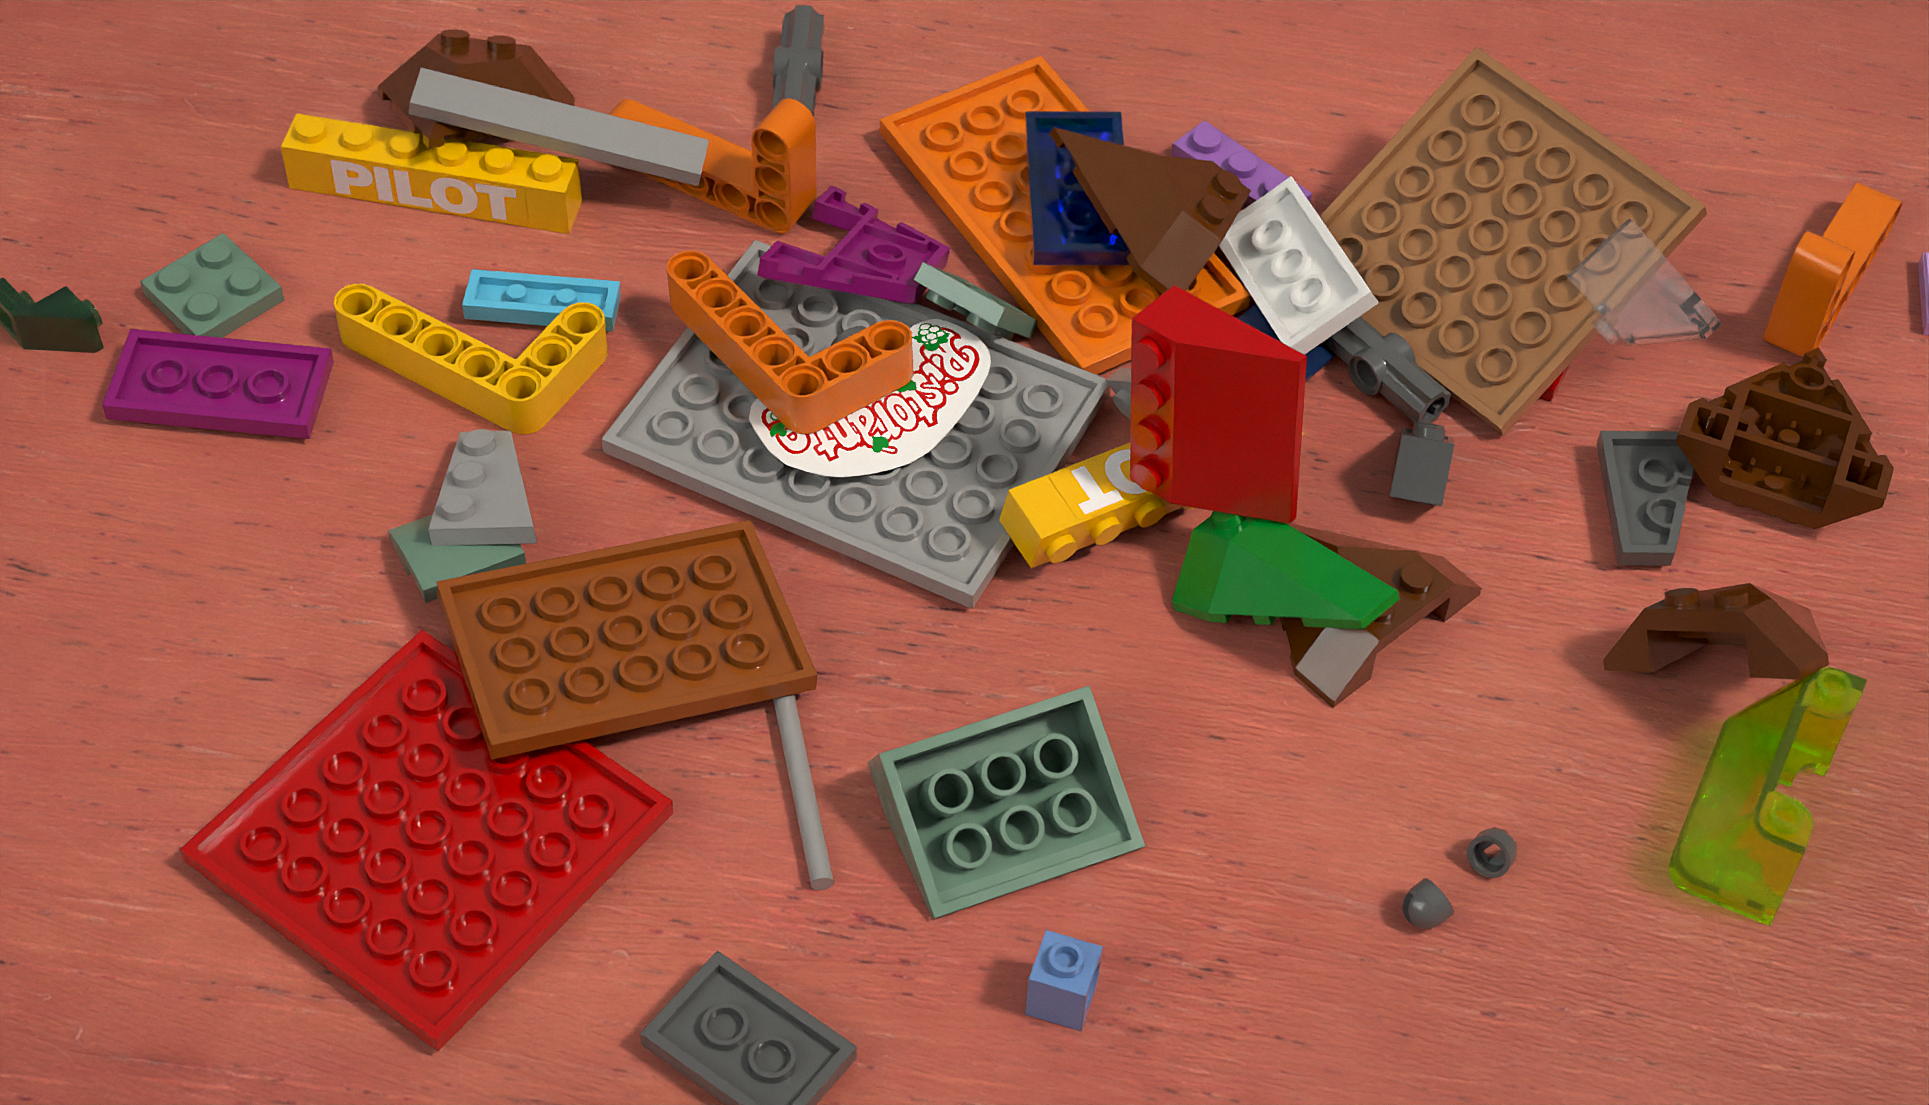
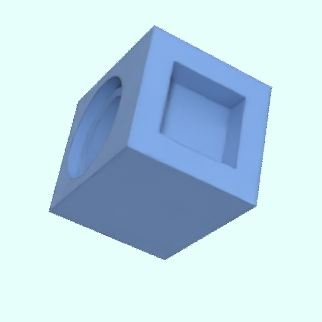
[1025,930,1103,1031]

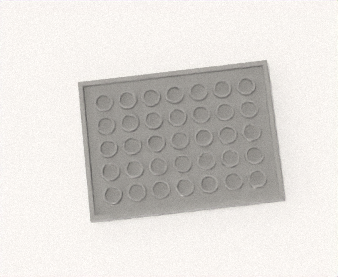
[601,240,1111,609]

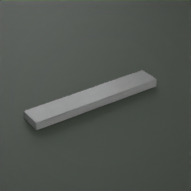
[408,68,709,186]

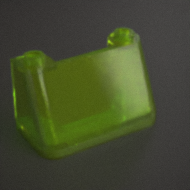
[1668,667,1867,926]

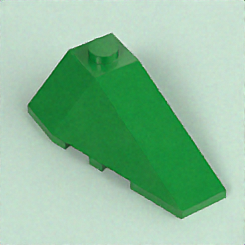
[1171,511,1400,629]

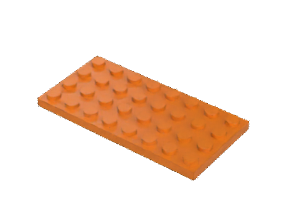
[879,55,1251,375]

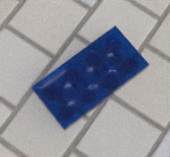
[1025,112,1131,265]

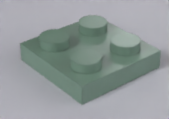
[140,233,284,338]
[914,262,1037,340]

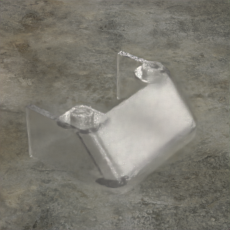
[1567,218,1722,346]

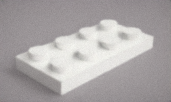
[1219,176,1379,355]

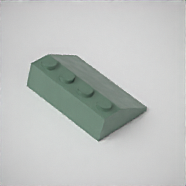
[867,685,1145,919]

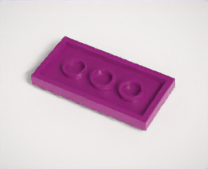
[102,329,334,439]

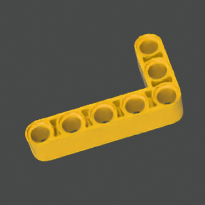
[334,284,608,435]

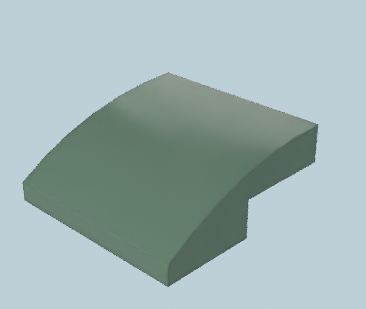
[388,514,526,603]

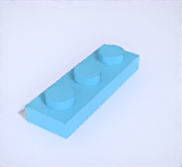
[462,269,621,331]

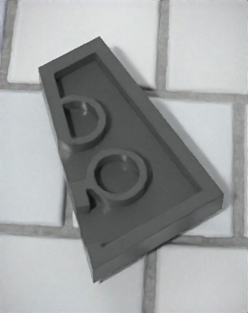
[1596,431,1694,566]

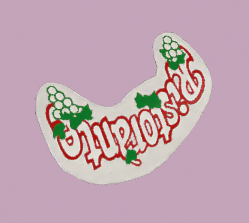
[749,319,991,478]

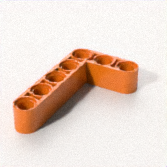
[608,98,817,234]
[1763,182,1903,358]
[666,250,914,434]

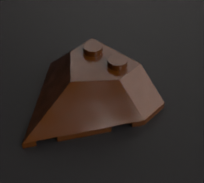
[378,29,575,149]
[1049,127,1251,294]
[1676,347,1894,529]
[1280,523,1482,708]
[1603,583,1829,680]

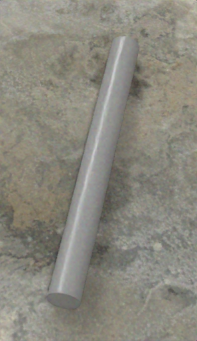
[773,694,834,890]

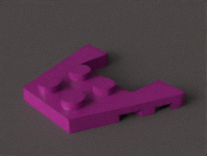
[757,186,950,304]

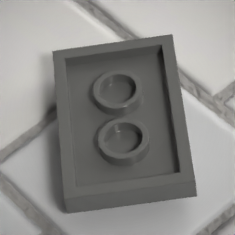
[640,950,857,1105]

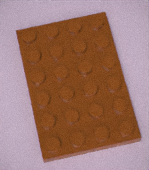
[436,520,817,760]

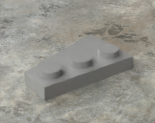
[428,429,537,546]

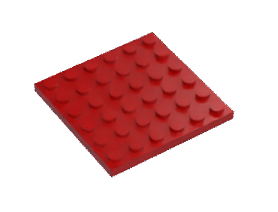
[180,630,674,1051]

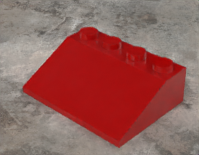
[1130,285,1307,524]

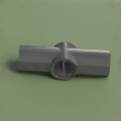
[772,5,824,117]
[1322,316,1451,423]

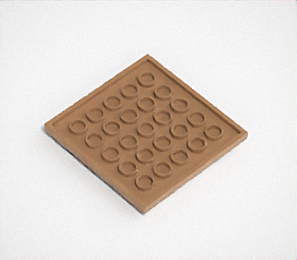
[1319,47,1707,436]

